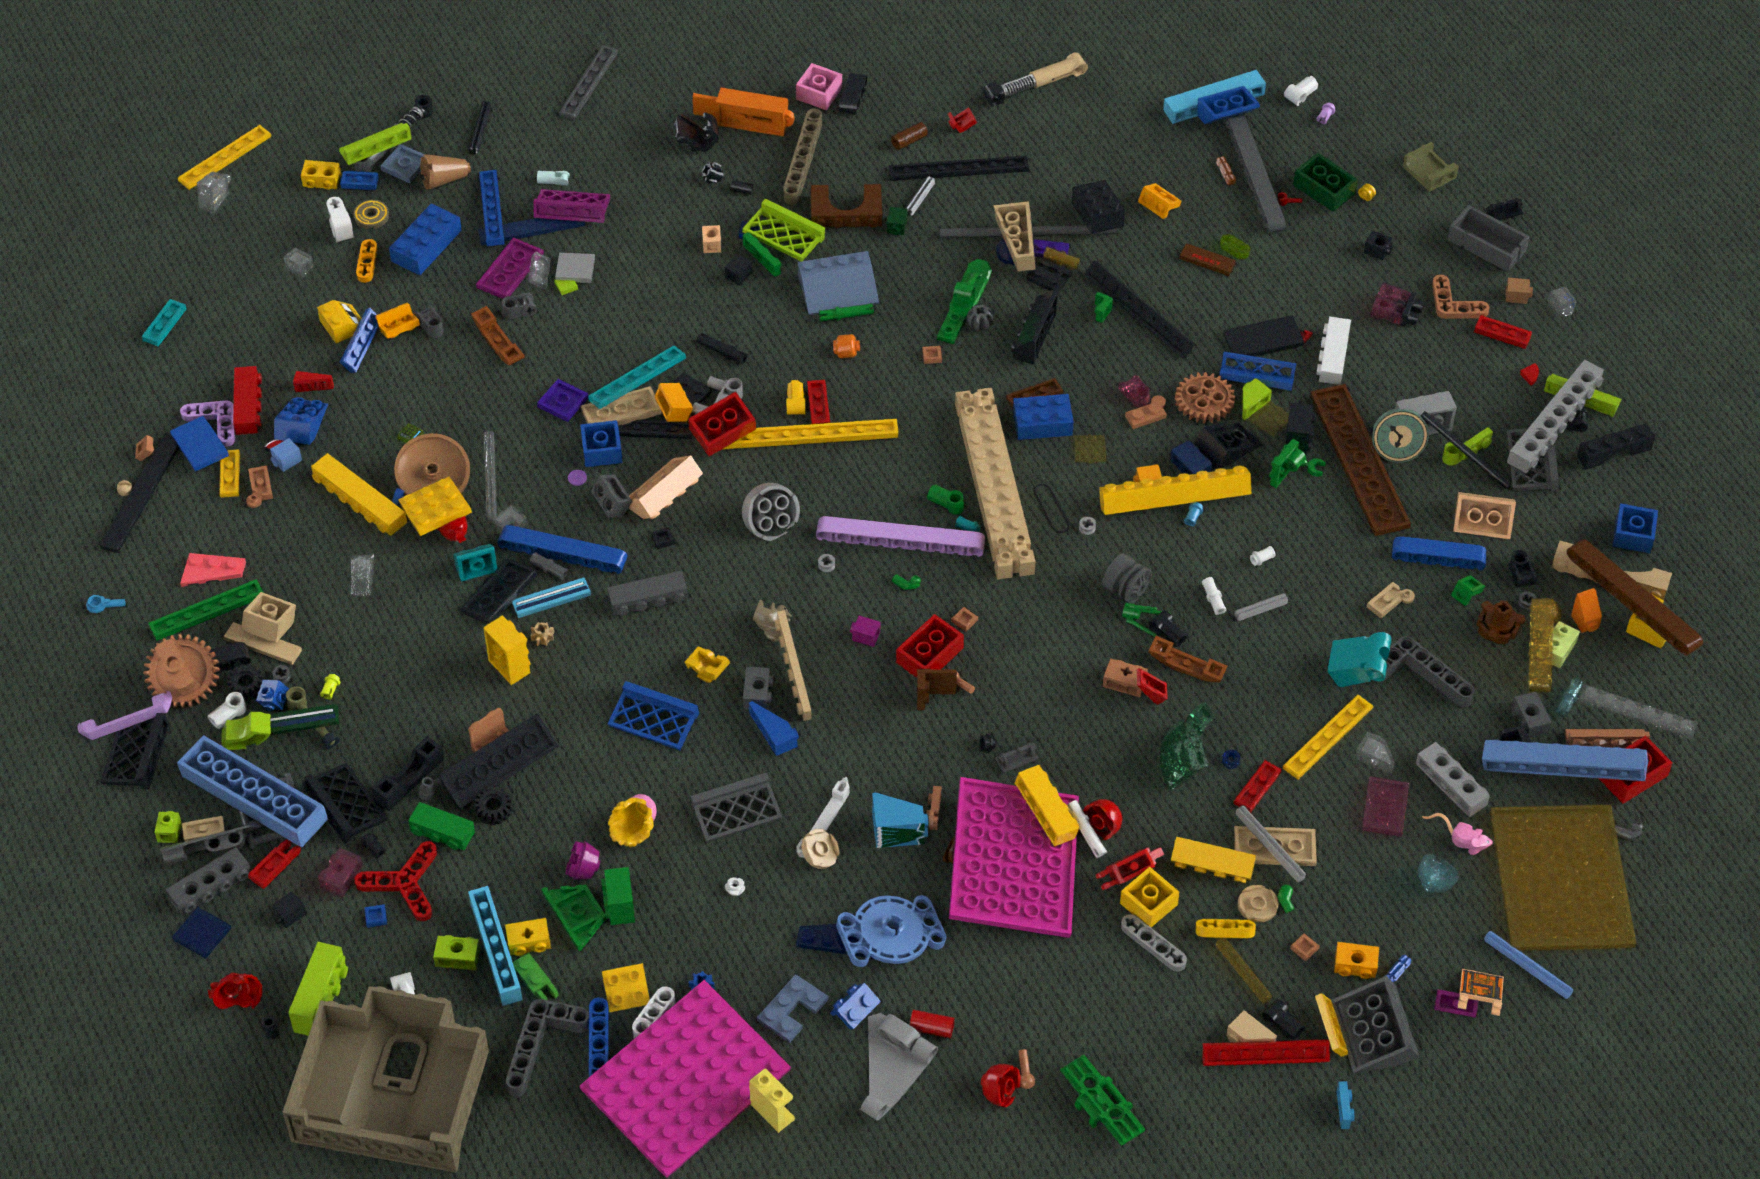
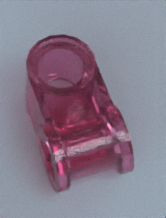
[1118,375,1150,408]

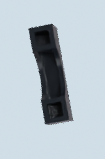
[1577,423,1655,470]
[371,736,444,811]

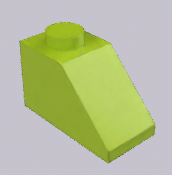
[1242,378,1272,420]

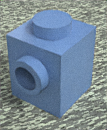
[270,438,302,472]

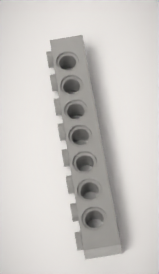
[1507,360,1604,473]

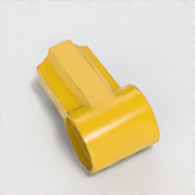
[786,380,805,415]

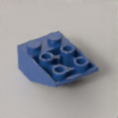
[274,397,328,445]

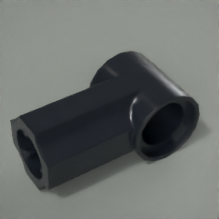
[1149,610,1188,647]
[1261,999,1305,1040]

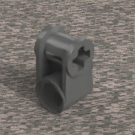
[502,293,538,320]
[414,305,444,338]

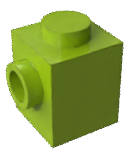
[155,811,182,843]

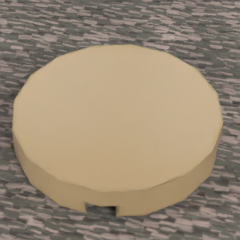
[801,829,839,869]
[1237,885,1279,923]

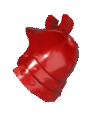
[437,516,468,543]
[208,973,262,1009]

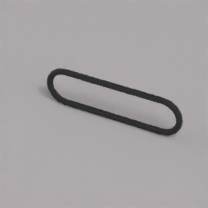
[1033,483,1070,533]

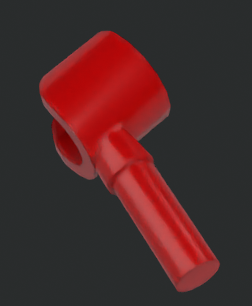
[1278,192,1302,206]

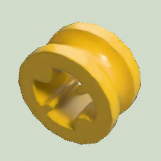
[1358,183,1376,201]

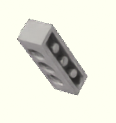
[1416,742,1490,817]

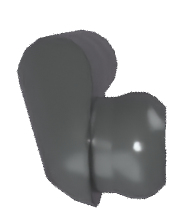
[1613,822,1643,840]

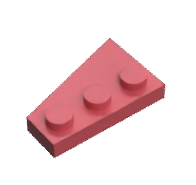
[180,553,246,587]

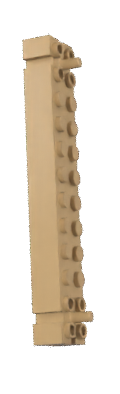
[955,388,1036,580]

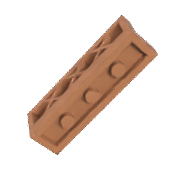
[1565,729,1650,748]

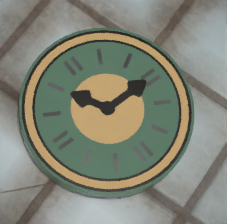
[1372,409,1429,463]

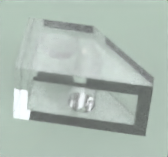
[351,554,374,596]
[1355,731,1395,775]

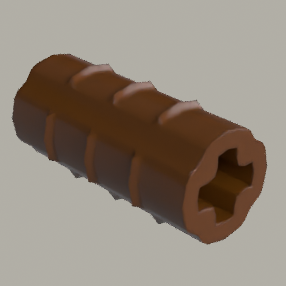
[891,122,928,150]

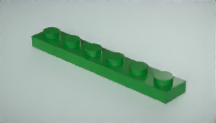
[148,579,264,641]

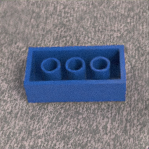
[389,204,462,275]

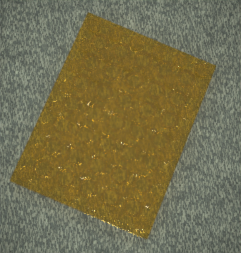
[1490,805,1636,950]

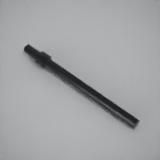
[1420,411,1511,489]

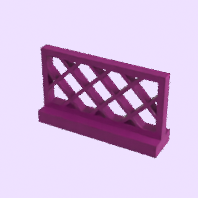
[533,189,610,223]

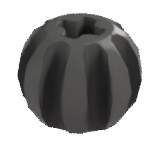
[967,304,994,331]

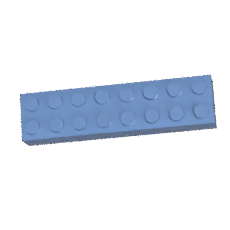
[177,735,328,847]

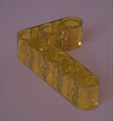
[1529,598,1561,692]

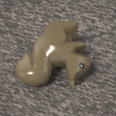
[753,600,792,642]

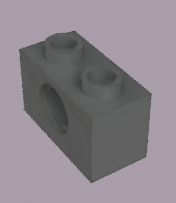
[743,667,774,710]
[1511,691,1552,738]

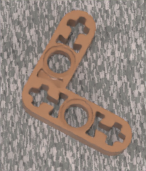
[1432,275,1489,319]

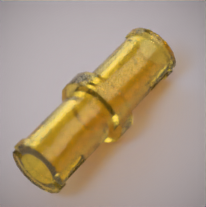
[1043,246,1080,269]

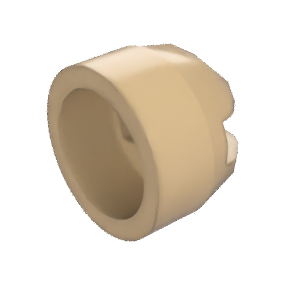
[117,480,133,496]

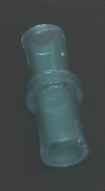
[1556,678,1583,716]

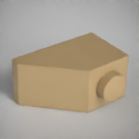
[1226,1011,1277,1042]

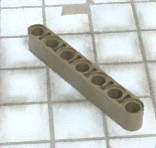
[783,109,822,205]

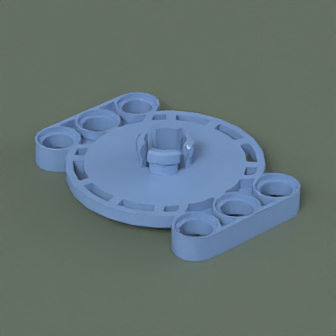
[836,895,946,967]

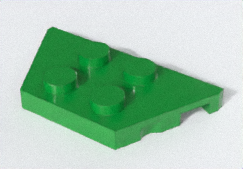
[541,885,606,951]

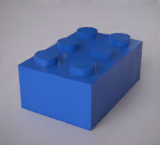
[1013,394,1074,440]

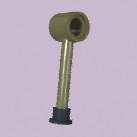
[286,686,340,749]

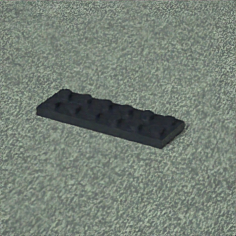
[437,713,559,810]

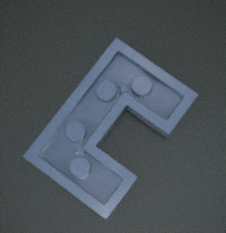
[757,974,828,1043]

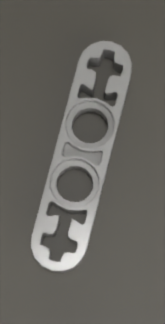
[1121,914,1187,972]

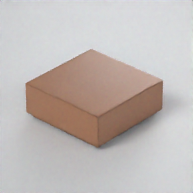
[922,346,942,364]
[951,607,978,632]
[1290,934,1320,961]

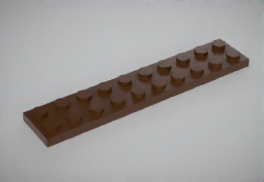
[1310,384,1411,536]

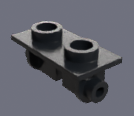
[1484,198,1523,220]

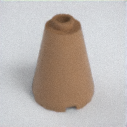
[420,154,471,189]

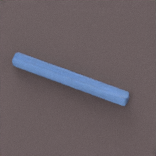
[1484,931,1573,999]

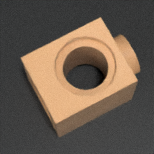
[702,225,721,253]

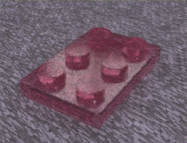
[1362,776,1409,837]

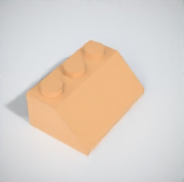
[1453,492,1516,539]

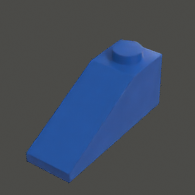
[749,701,799,756]

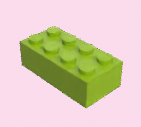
[288,942,348,1036]

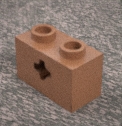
[1103,659,1148,697]

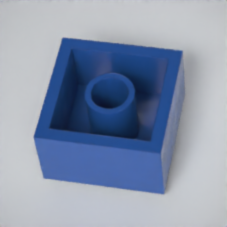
[580,420,623,467]
[1612,503,1658,553]

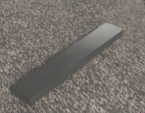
[559,45,618,121]

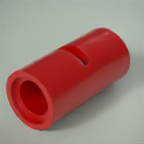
[910,1009,955,1038]

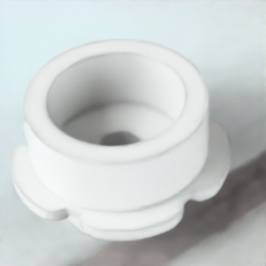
[725,877,745,896]

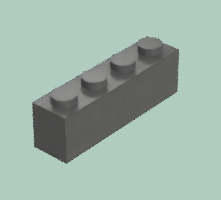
[607,571,688,616]

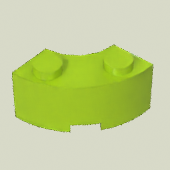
[222,712,271,750]

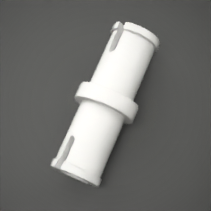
[1202,577,1226,615]

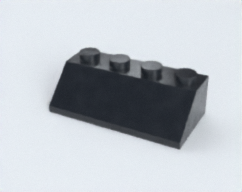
[1011,289,1058,364]

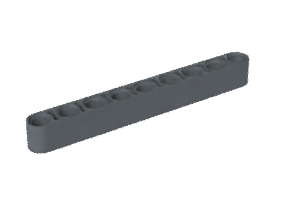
[1226,115,1286,233]

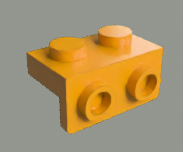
[376,303,420,339]

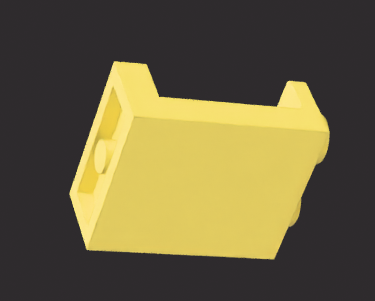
[749,1069,795,1133]

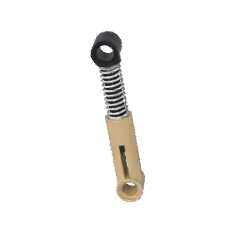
[982,53,1088,107]

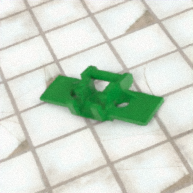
[1060,1055,1145,1146]

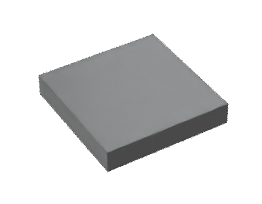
[555,253,595,283]

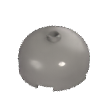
[742,483,800,541]

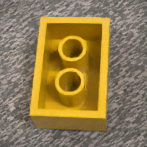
[483,615,531,685]

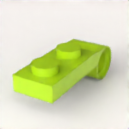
[1442,427,1493,466]

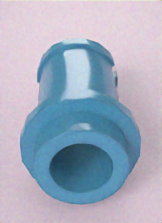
[1184,502,1203,526]

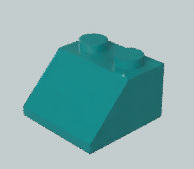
[453,544,497,582]

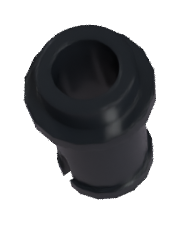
[731,179,754,195]
[361,833,386,858]
[261,1016,279,1040]

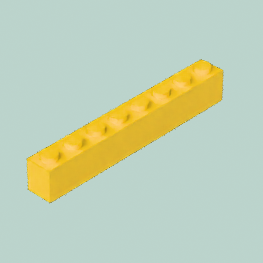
[1099,466,1252,515]

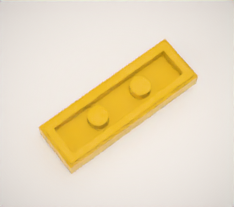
[220,449,240,498]
[1315,993,1348,1057]

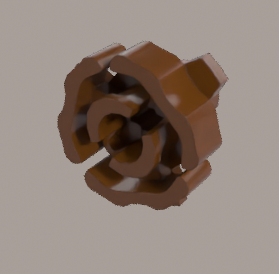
[1476,600,1525,644]

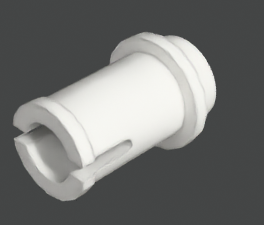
[1250,546,1276,566]

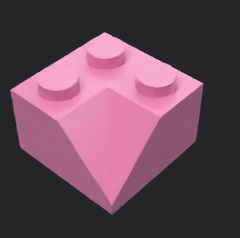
[796,63,842,111]

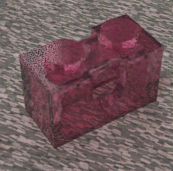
[318,848,363,898]

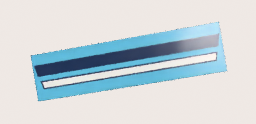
[512,578,591,618]

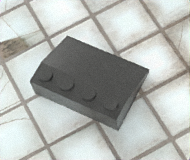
[1331,976,1420,1074]

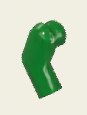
[892,574,921,590]
[1277,884,1295,914]

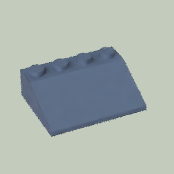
[798,251,879,315]

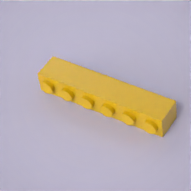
[311,453,407,536]

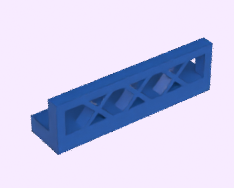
[1219,352,1296,391]

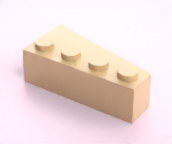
[994,201,1035,271]

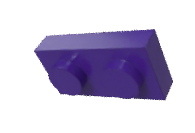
[1033,239,1069,260]

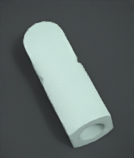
[537,171,570,186]

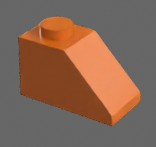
[1571,588,1602,633]

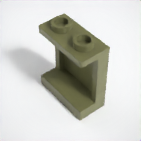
[1403,142,1459,192]

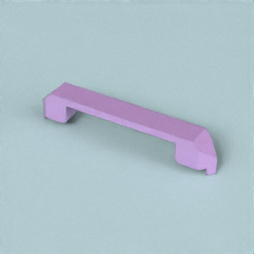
[77,691,172,740]

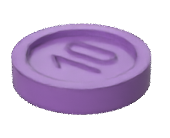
[568,470,587,486]

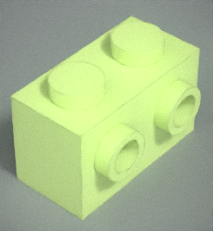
[1538,621,1580,668]

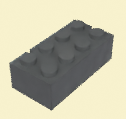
[1447,205,1530,272]

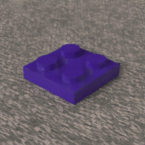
[537,379,588,422]

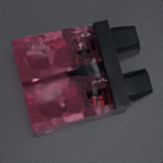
[1370,283,1425,327]

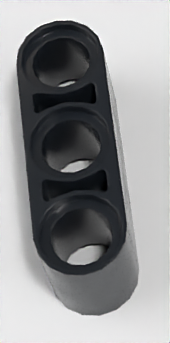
[839,72,867,114]
[209,642,251,674]

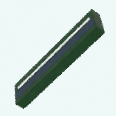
[270,704,339,735]

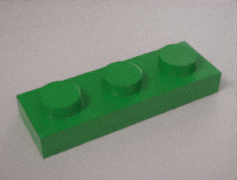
[743,232,781,277]

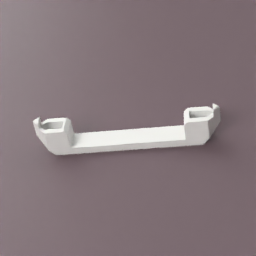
[797,777,850,858]

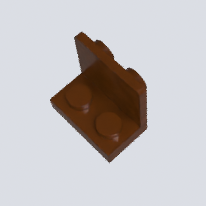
[917,669,957,710]

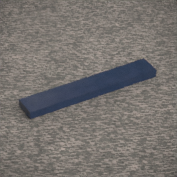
[478,218,586,246]

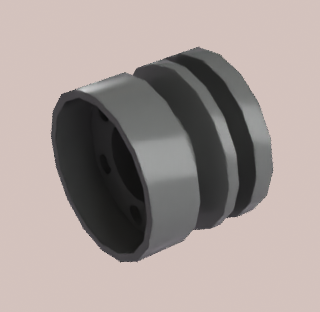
[1102,553,1152,604]

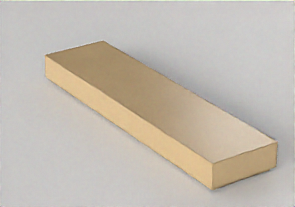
[224,622,302,665]

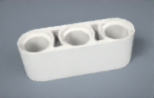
[632,987,675,1039]

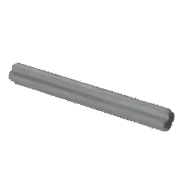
[1236,806,1306,882]

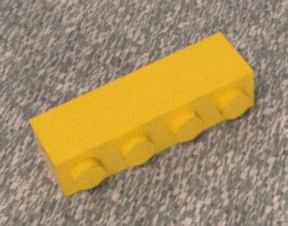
[1015,765,1079,847]
[1171,837,1256,883]

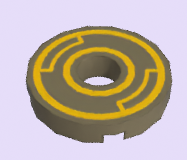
[353,200,389,229]

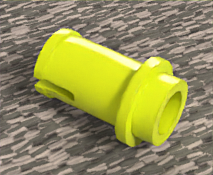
[320,674,340,700]

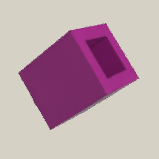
[850,616,881,647]

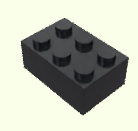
[1072,180,1125,234]

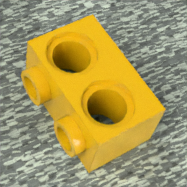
[301,160,341,190]

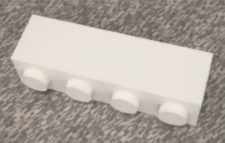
[1316,316,1351,385]

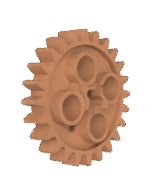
[1175,372,1235,423]

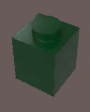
[887,207,908,235]

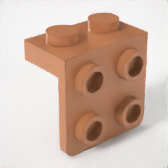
[468,708,509,752]

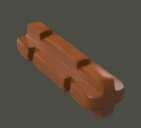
[1216,156,1236,185]

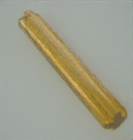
[1215,938,1272,1003]

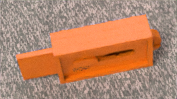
[692,88,795,137]

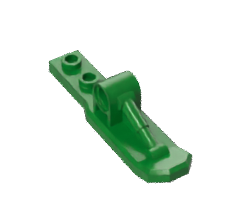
[937,258,992,344]

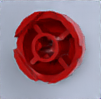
[1082,799,1123,841]
[981,1063,1021,1107]

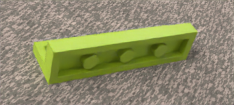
[339,123,411,165]
[1544,374,1621,417]

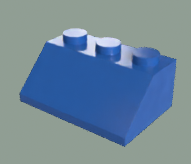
[1197,86,1260,124]

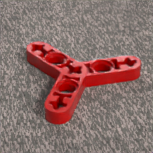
[354,841,437,922]

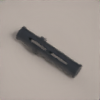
[696,333,748,364]

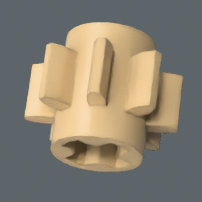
[530,622,554,646]

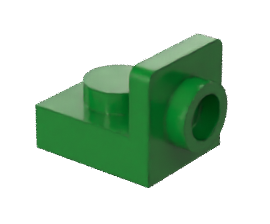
[1094,292,1113,323]
[1451,575,1485,606]

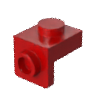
[948,107,978,133]

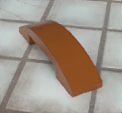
[471,306,525,365]
[1148,636,1228,683]

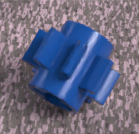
[689,971,715,990]

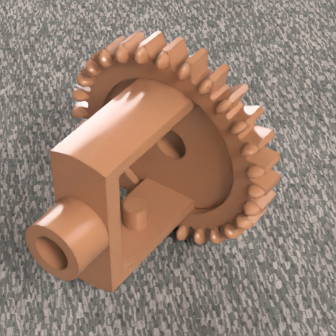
[143,634,220,709]

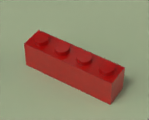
[233,366,262,435]

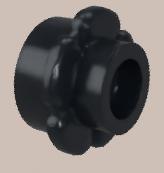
[979,733,996,753]

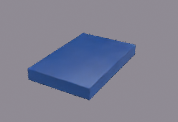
[170,415,229,471]

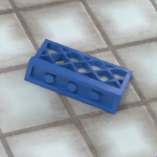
[608,681,700,750]

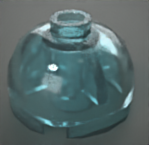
[1417,854,1459,893]

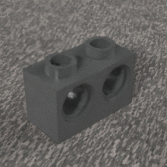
[591,474,632,518]

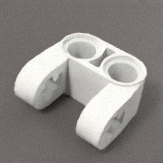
[327,197,353,243]

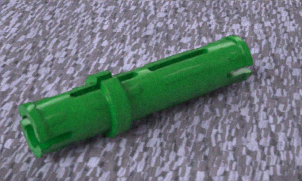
[819,303,874,322]

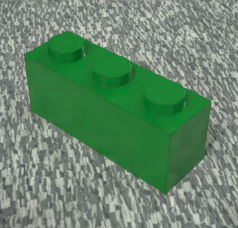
[408,802,475,850]

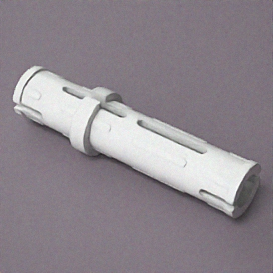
[1067,800,1107,859]

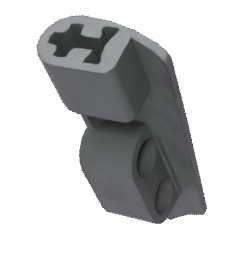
[160,824,260,866]

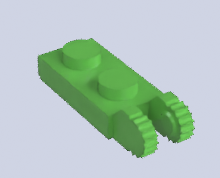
[512,953,559,1000]

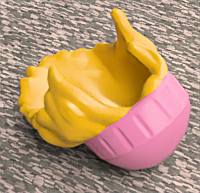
[608,794,656,848]

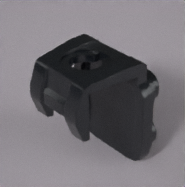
[674,113,719,152]

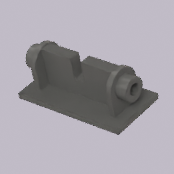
[995,742,1039,773]

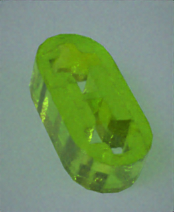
[1220,234,1250,260]

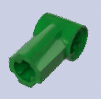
[927,485,964,515]

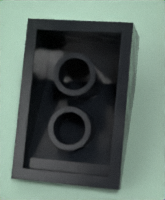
[1193,420,1262,468]

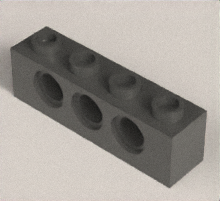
[166,847,251,916]

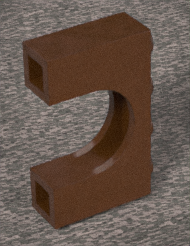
[811,184,882,228]

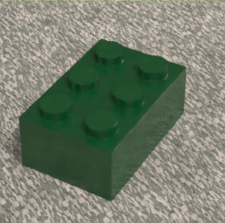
[1293,152,1358,212]

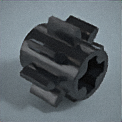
[702,162,724,184]

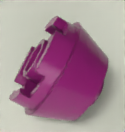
[565,841,600,880]

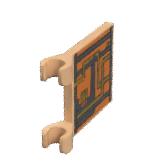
[1458,969,1504,1016]

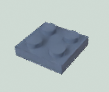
[381,144,424,183]

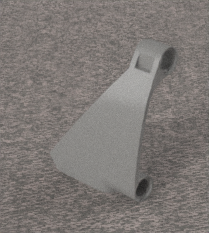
[859,1013,938,1121]

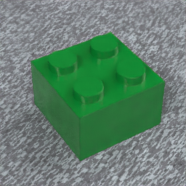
[601,867,635,925]

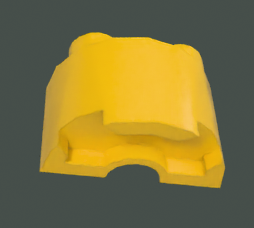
[685,646,730,683]

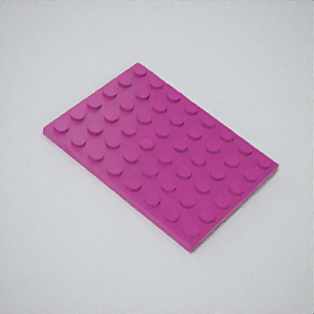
[949,777,1079,938]
[580,980,791,1178]

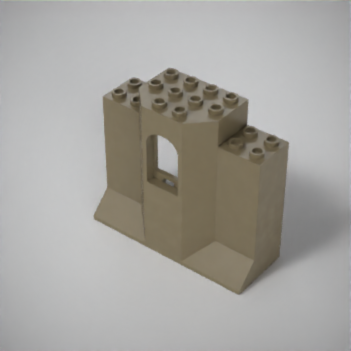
[282,986,489,1173]

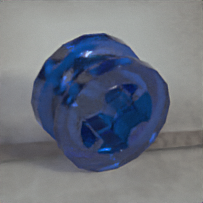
[1222,750,1240,769]

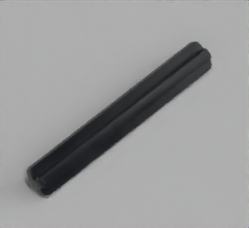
[469,101,491,154]

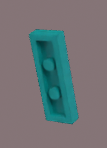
[142,299,186,347]

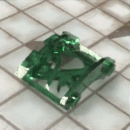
[1160,702,1215,790]

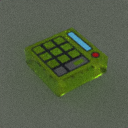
[397,423,424,443]

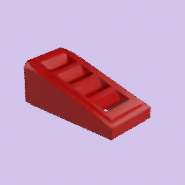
[293,371,334,392]
[1136,668,1167,705]

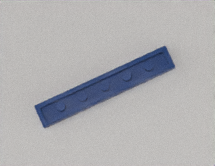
[479,170,505,246]

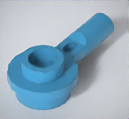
[86,595,126,613]

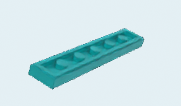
[588,346,686,409]

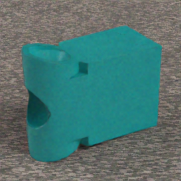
[1327,632,1392,687]

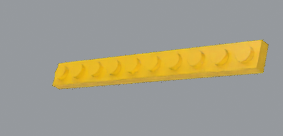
[723,419,898,449]

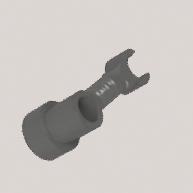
[418,777,442,801]

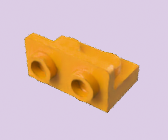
[1138,183,1182,219]

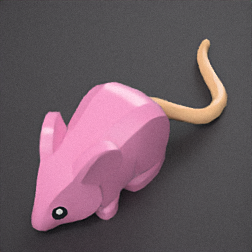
[1422,813,1493,855]

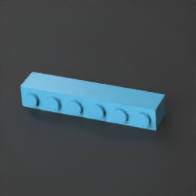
[1163,70,1266,124]
[468,886,522,1006]

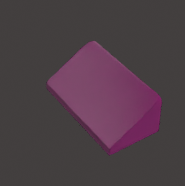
[1434,989,1479,1018]

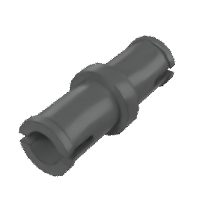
[529,552,568,580]

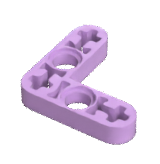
[180,401,235,447]

